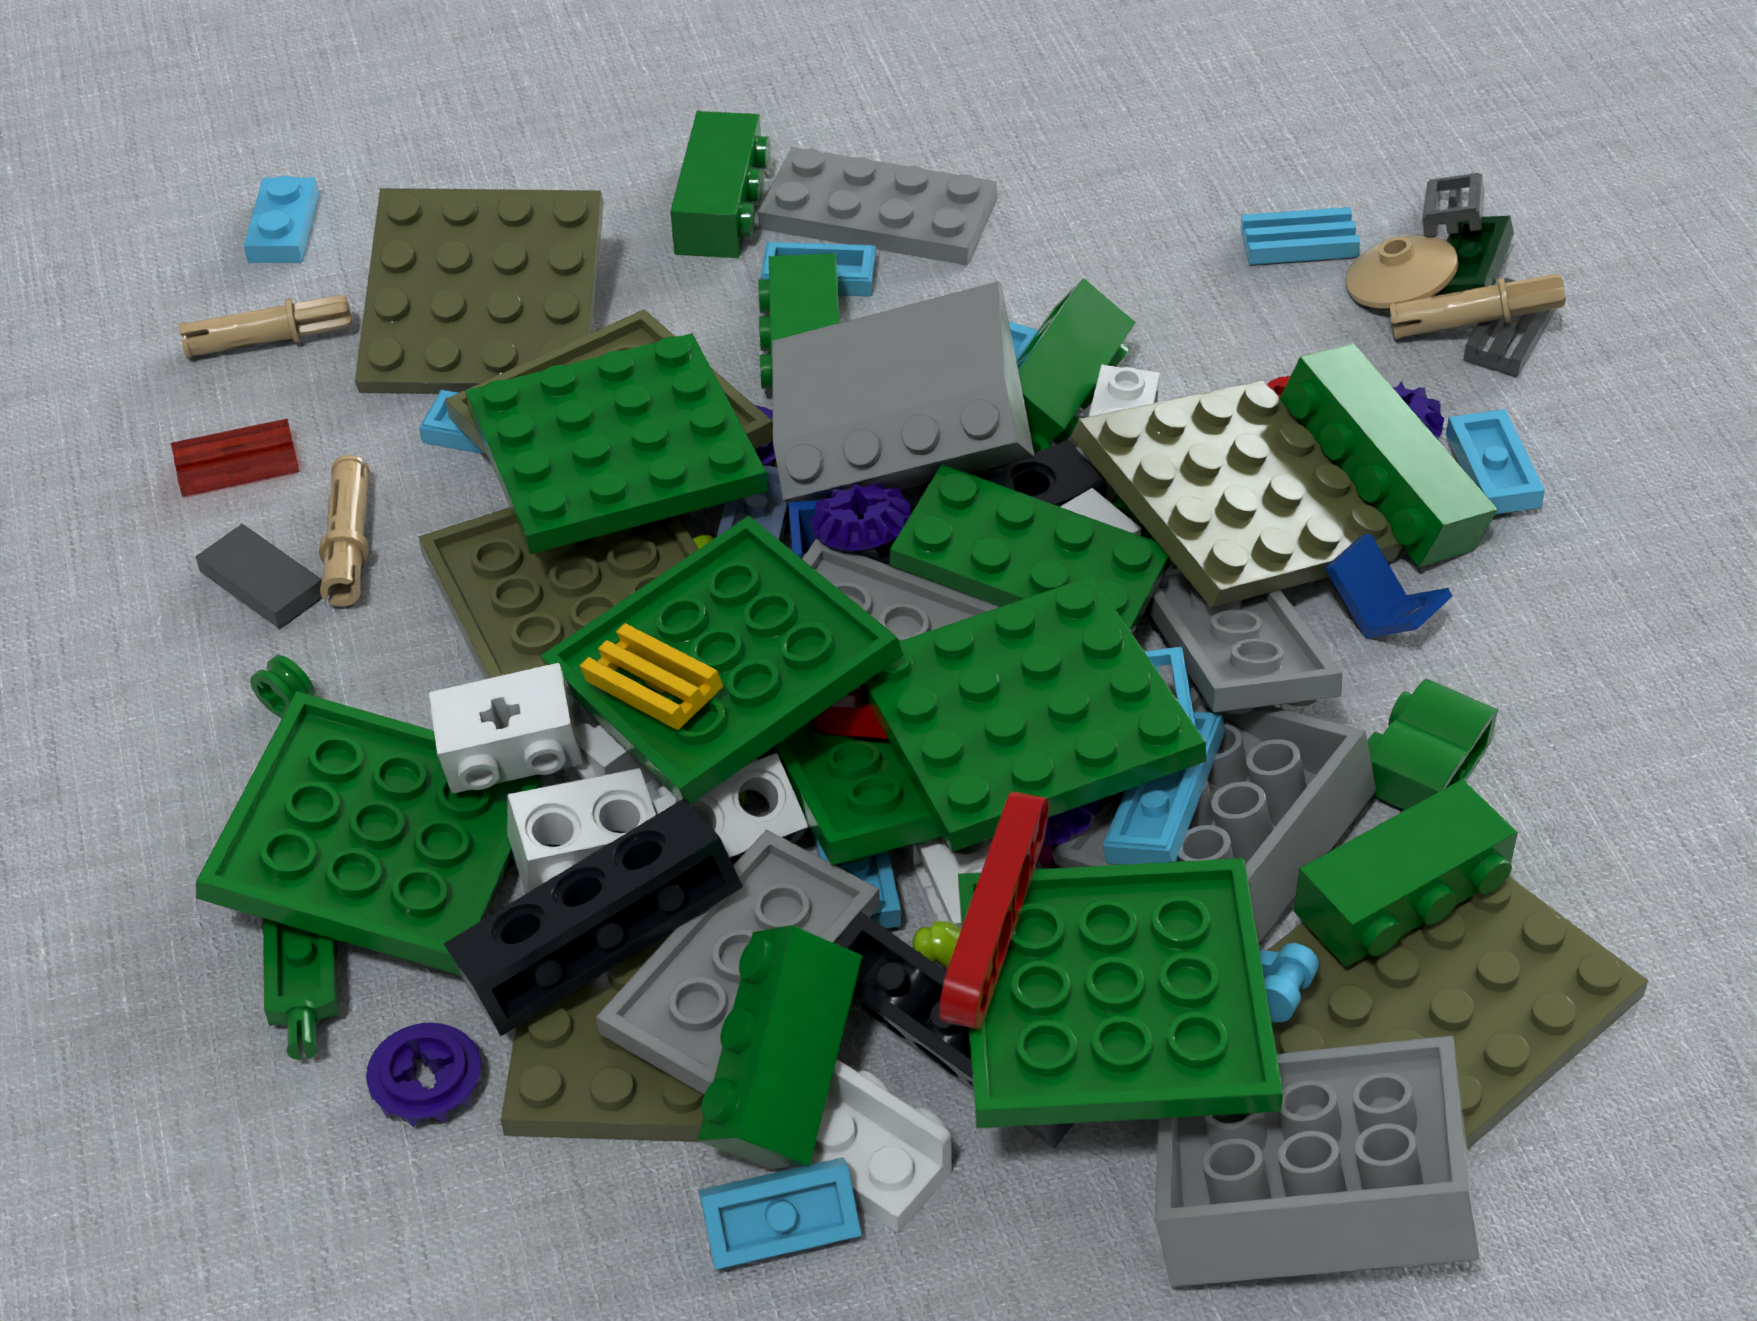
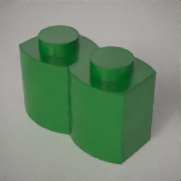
[1367,678,1498,810]

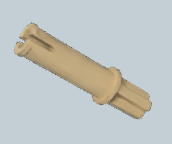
[1389,274,1566,340]
[179,295,352,359]

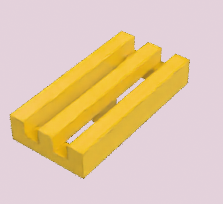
[579,623,724,730]

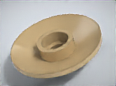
[1345,235,1458,309]

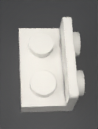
[810,1060,952,1233]

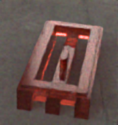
[171,418,300,497]

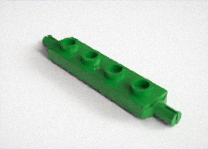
[263,918,339,1060]

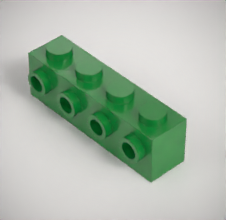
[1279,343,1498,568]

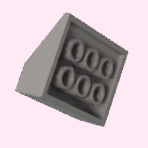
[772,281,1035,503]
[1052,685,1376,944]
[1155,1036,1480,1287]

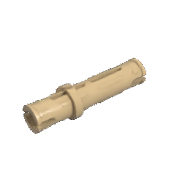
[319,455,370,607]

